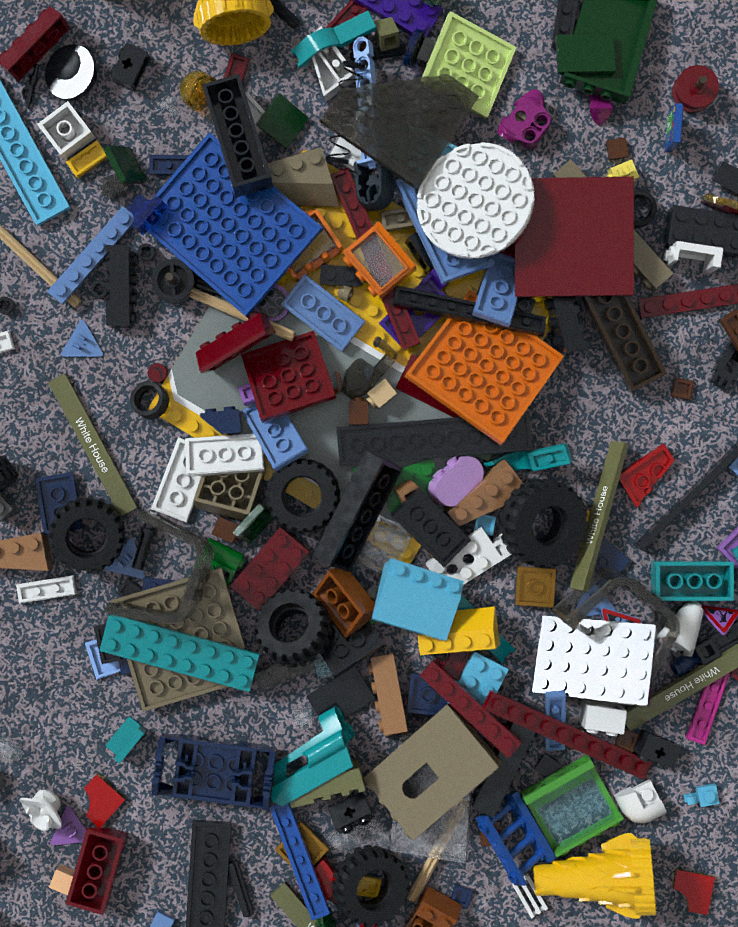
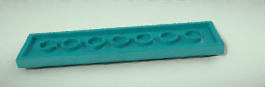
[99,613,260,692]

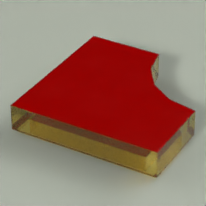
[700,193,738,215]
[84,773,126,828]
[672,868,715,915]

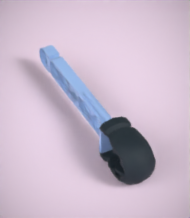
[353,37,394,211]

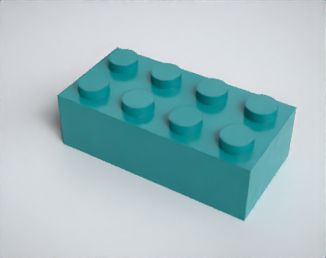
[651,560,734,601]

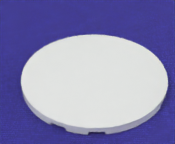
[417,142,534,259]

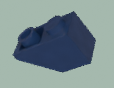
[200,406,243,435]

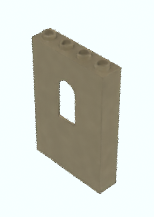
[364,704,503,841]

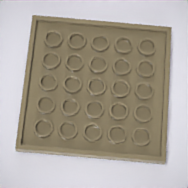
[110,567,255,712]

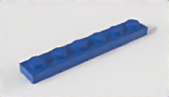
[270,803,331,921]

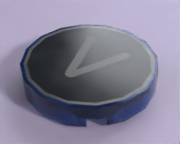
[403,29,425,69]

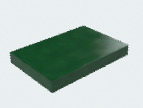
[555,34,616,75]

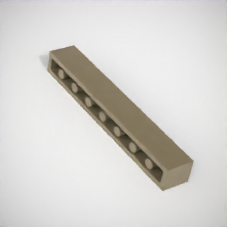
[552,159,674,291]

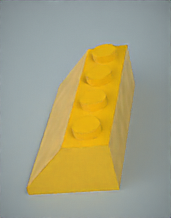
[417,606,500,655]

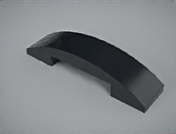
[695,620,738,664]

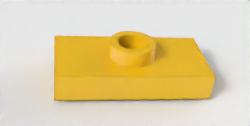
[66,140,107,179]
[357,875,382,898]

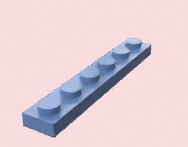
[47,206,136,305]

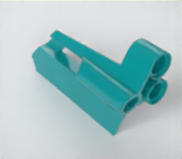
[271,706,355,807]

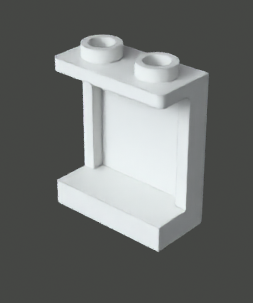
[663,241,723,274]

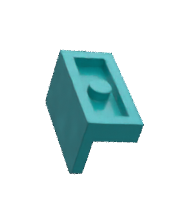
[106,716,147,764]

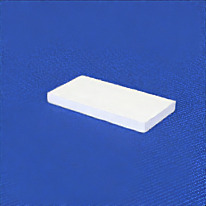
[185,434,264,477]
[151,438,201,522]

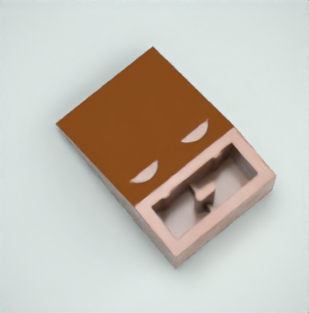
[404,886,461,927]

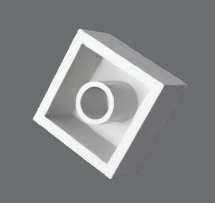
[37,101,96,161]
[578,699,627,736]

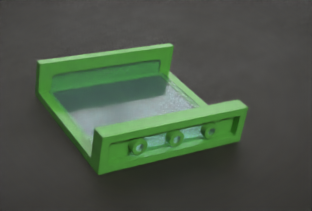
[520,755,624,857]

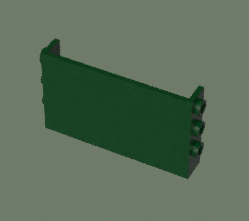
[559,0,657,104]

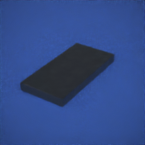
[391,487,471,567]

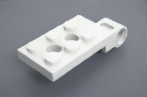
[426,527,512,585]

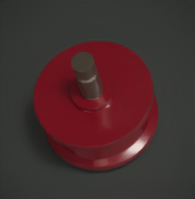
[672,65,719,113]

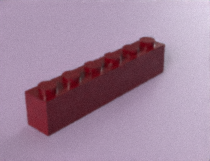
[419,660,523,758]

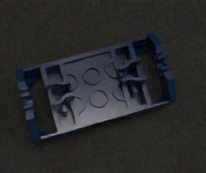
[152,733,277,810]

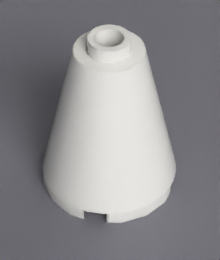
[657,601,704,657]

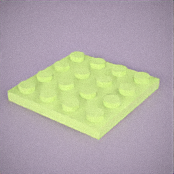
[419,12,517,118]

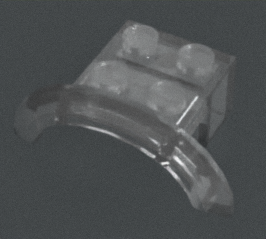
[356,516,412,574]

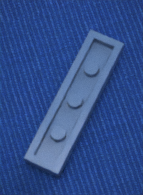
[545,690,566,751]

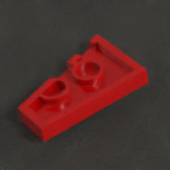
[619,444,675,508]

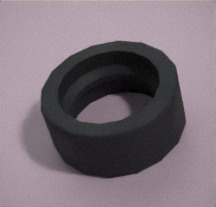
[634,190,657,229]
[130,381,169,419]

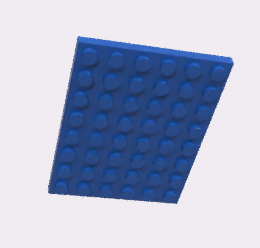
[134,132,323,317]

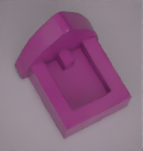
[589,94,613,125]

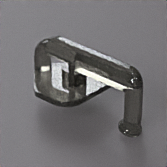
[341,336,398,399]

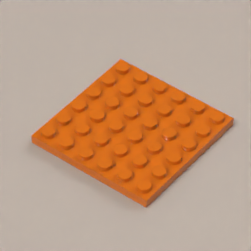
[404,290,564,445]

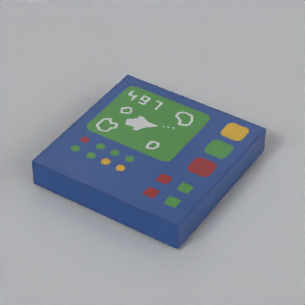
[665,103,683,152]

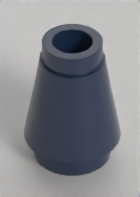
[669,652,700,676]

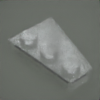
[324,809,393,854]

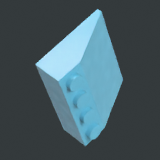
[372,558,464,642]

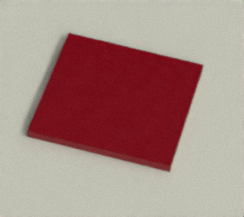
[515,176,634,297]

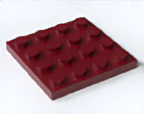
[241,331,337,423]

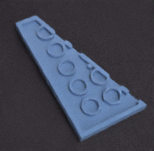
[394,174,495,284]

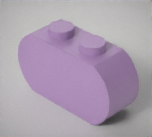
[428,456,484,506]

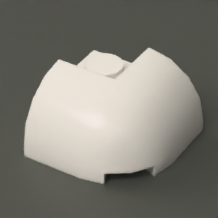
[614,780,667,824]

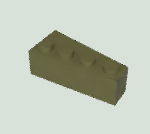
[290,759,366,808]

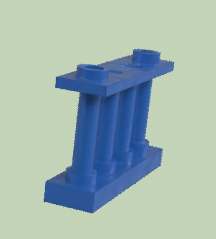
[475,791,557,886]

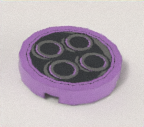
[254,284,289,322]

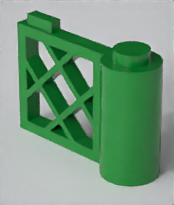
[191,538,246,587]

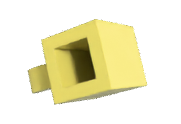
[607,159,639,182]

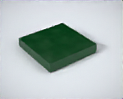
[256,93,308,149]
[104,145,147,184]
[233,504,274,544]

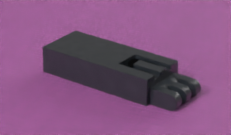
[709,340,738,391]

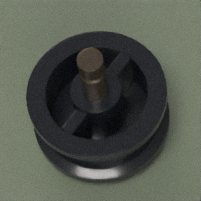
[151,259,196,304]

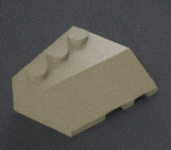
[267,147,339,207]
[193,462,266,520]

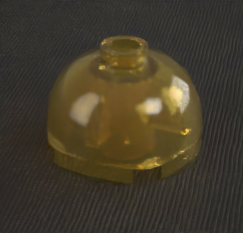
[180,71,216,111]

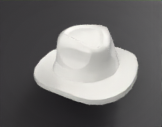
[19,789,62,831]

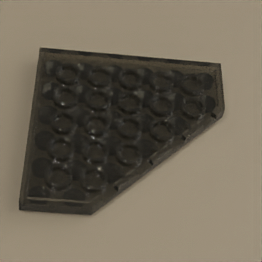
[319,73,479,190]

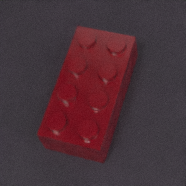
[230,526,310,611]

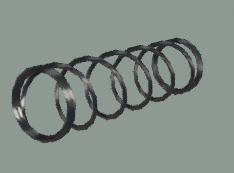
[325,61,366,164]

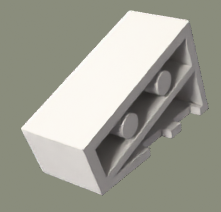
[312,26,356,102]

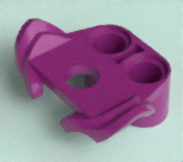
[497,89,551,150]

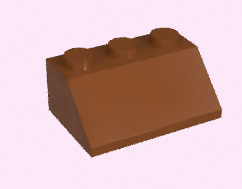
[312,568,375,638]

